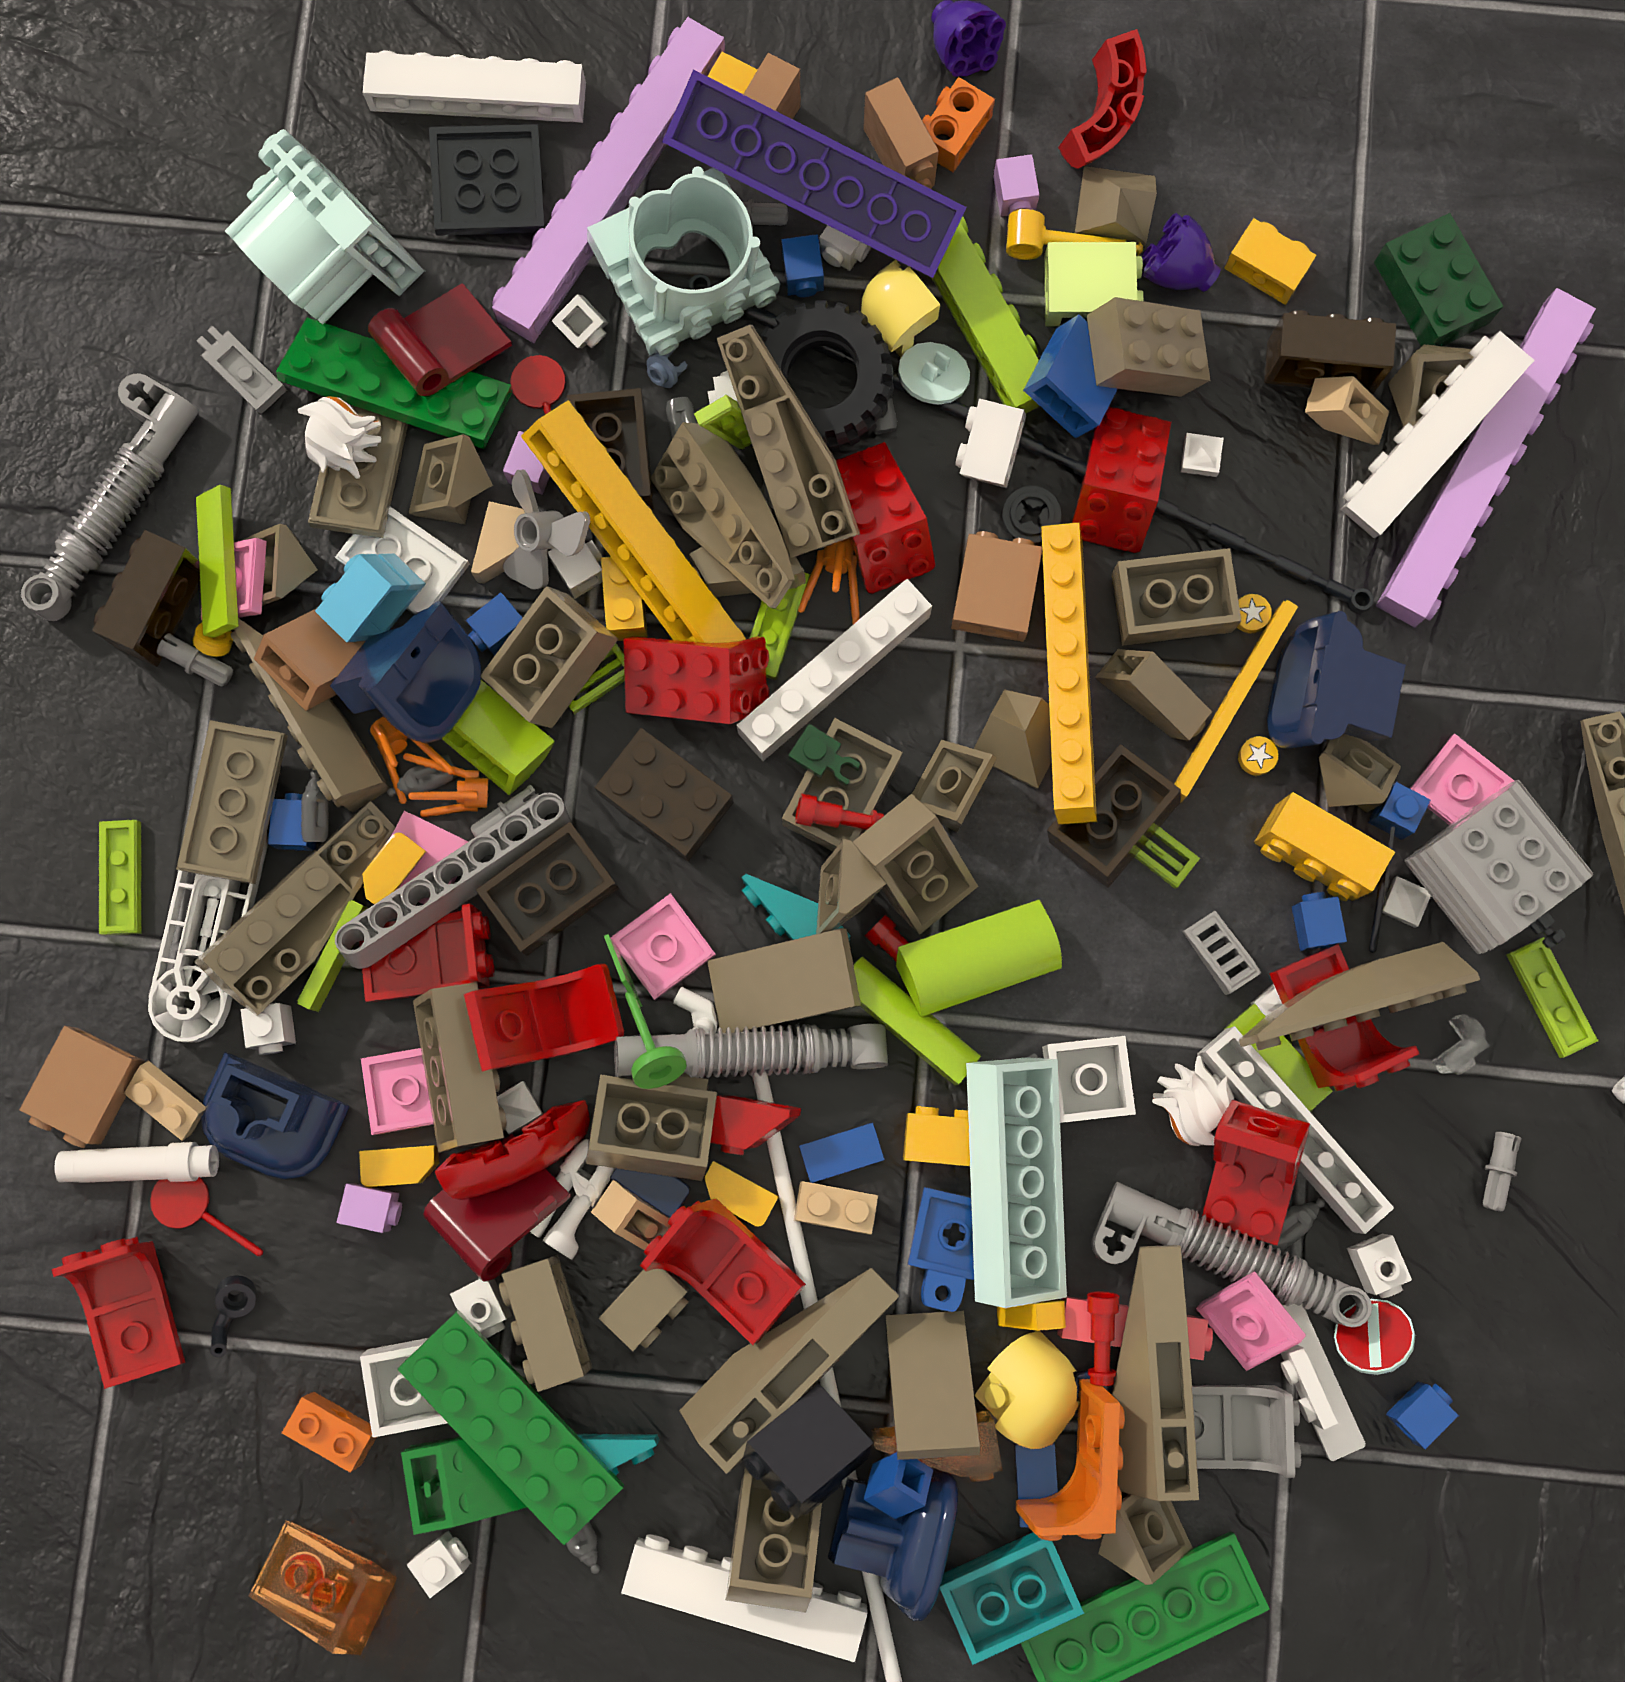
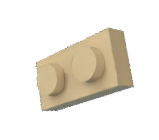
[123,1061,206,1141]
[794,1181,878,1235]

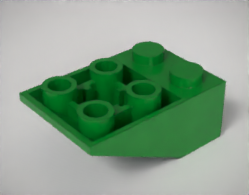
[401,1436,527,1535]

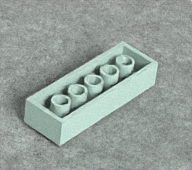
[966,1058,1067,1308]

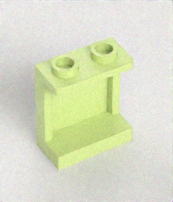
[1044,242,1143,326]

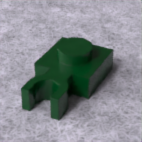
[788,724,861,787]

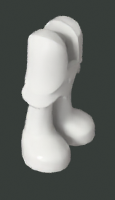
[530,1139,616,1260]

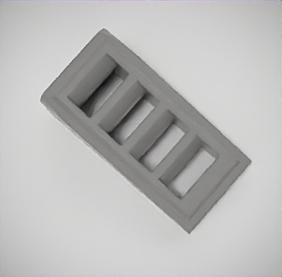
[1182,911,1262,995]

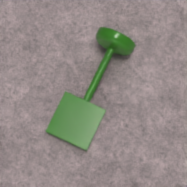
[604,934,687,1089]

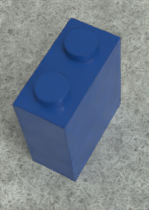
[1023,314,1117,439]

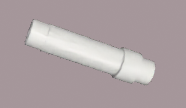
[55,1142,219,1183]

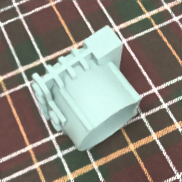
[225,129,425,324]
[587,166,780,355]

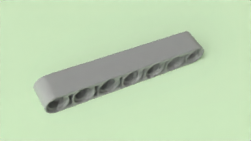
[335,793,571,969]

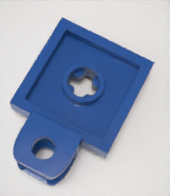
[907,1187,974,1312]

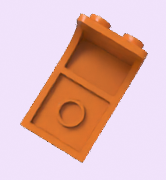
[1016,1379,1125,1541]

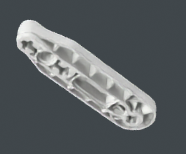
[148,833,268,1042]

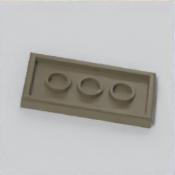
[308,404,408,538]
[176,720,288,884]
[707,928,861,1033]
[886,1311,980,1460]

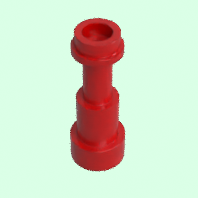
[795,793,884,830]
[865,915,909,962]
[1087,1292,1119,1386]

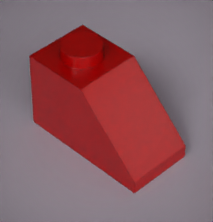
[710,1094,801,1155]

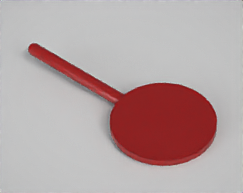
[511,355,566,415]
[150,1177,263,1256]

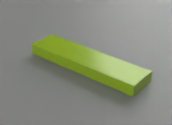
[196,485,239,638]

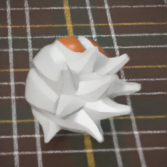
[298,396,382,479]
[1152,1056,1234,1146]

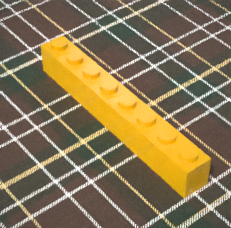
[521,400,746,643]
[1041,523,1097,824]

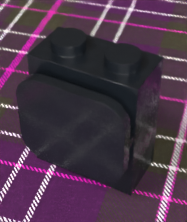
[743,1384,873,1519]

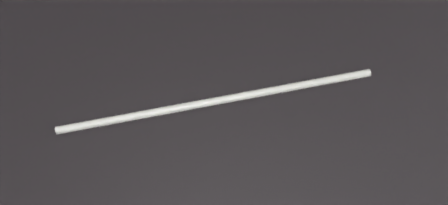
[751,1070,902,1682]

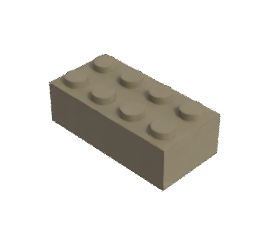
[413,982,507,1153]

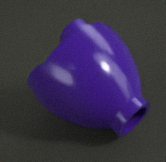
[931,0,1006,77]
[1142,213,1221,292]

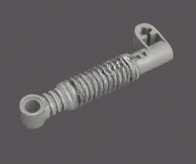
[21,374,199,621]
[614,1024,888,1079]
[1091,1182,1372,1327]

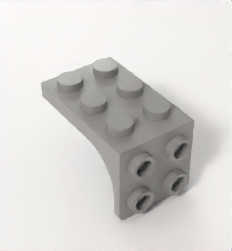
[1192,1385,1301,1478]

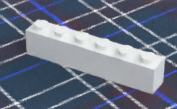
[362,51,586,123]
[1340,331,1535,538]
[737,579,932,761]
[1197,1026,1394,1234]
[621,1535,868,1662]

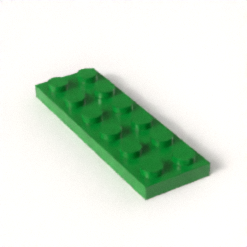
[276,317,512,449]
[397,1310,624,1545]
[1021,1531,1270,1682]

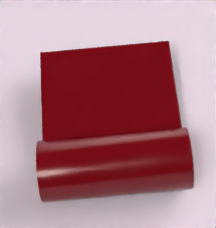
[368,283,512,396]
[423,1134,571,1282]

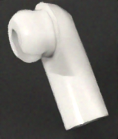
[673,987,718,1034]

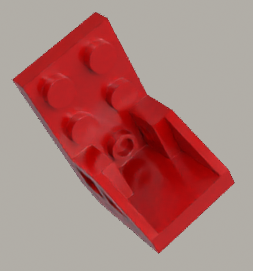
[1201,1100,1310,1246]

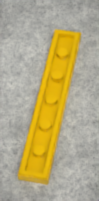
[1174,600,1298,803]

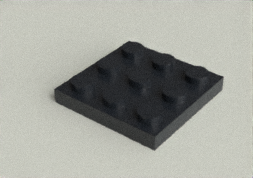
[429,124,545,236]

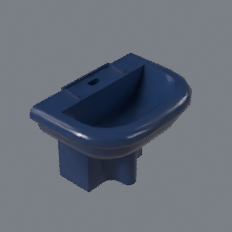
[330,601,482,743]
[1267,611,1406,749]
[201,1052,350,1180]
[827,1466,958,1621]

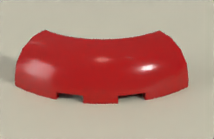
[1058,29,1147,169]
[435,1100,590,1200]

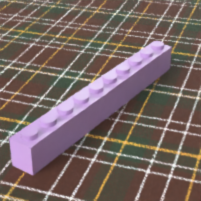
[492,17,725,343]
[1376,288,1596,628]

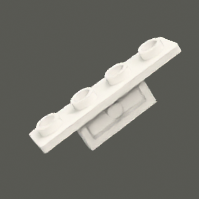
[1281,1304,1365,1461]

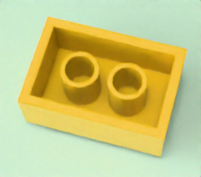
[1254,792,1395,901]

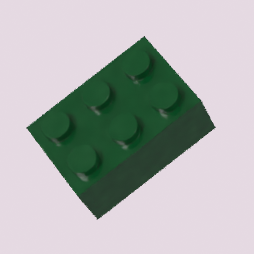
[1374,213,1503,347]

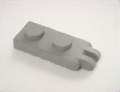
[196,326,287,415]

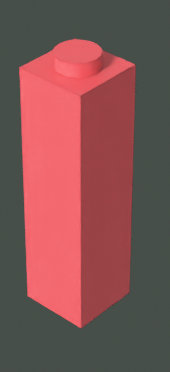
[1057,1296,1213,1360]

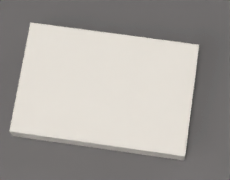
[335,507,470,615]

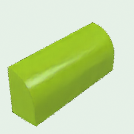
[442,680,555,795]
[896,900,1062,1017]
[853,956,981,1086]

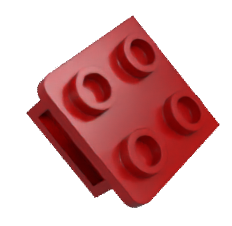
[1072,407,1171,553]
[836,442,935,593]
[623,636,769,724]
[359,904,495,1003]
[1269,944,1419,1091]
[464,964,624,1072]
[640,1198,806,1345]
[51,1237,186,1389]

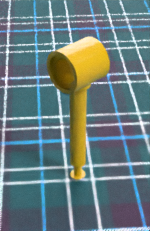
[1006,209,1143,260]

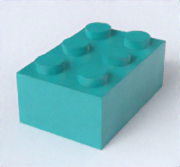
[940,1533,1084,1665]

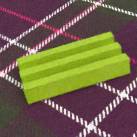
[569,643,625,715]
[1135,827,1200,889]

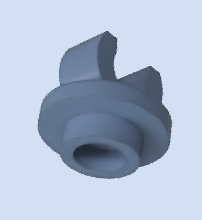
[647,350,687,388]

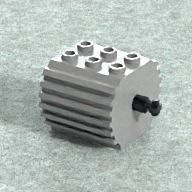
[1404,780,1593,954]

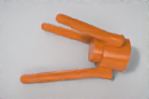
[798,539,860,624]
[370,717,455,804]
[403,753,488,817]

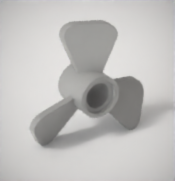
[503,469,590,589]

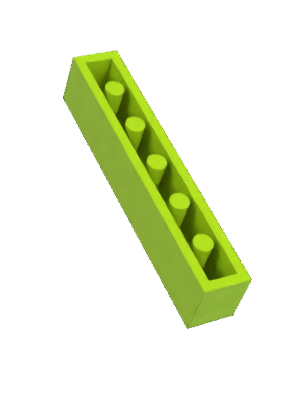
[931,217,1040,414]

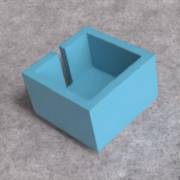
[315,553,426,643]

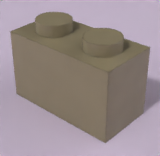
[599,1269,690,1351]

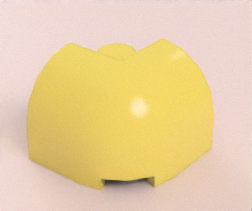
[861,260,940,358]
[974,1331,1080,1449]

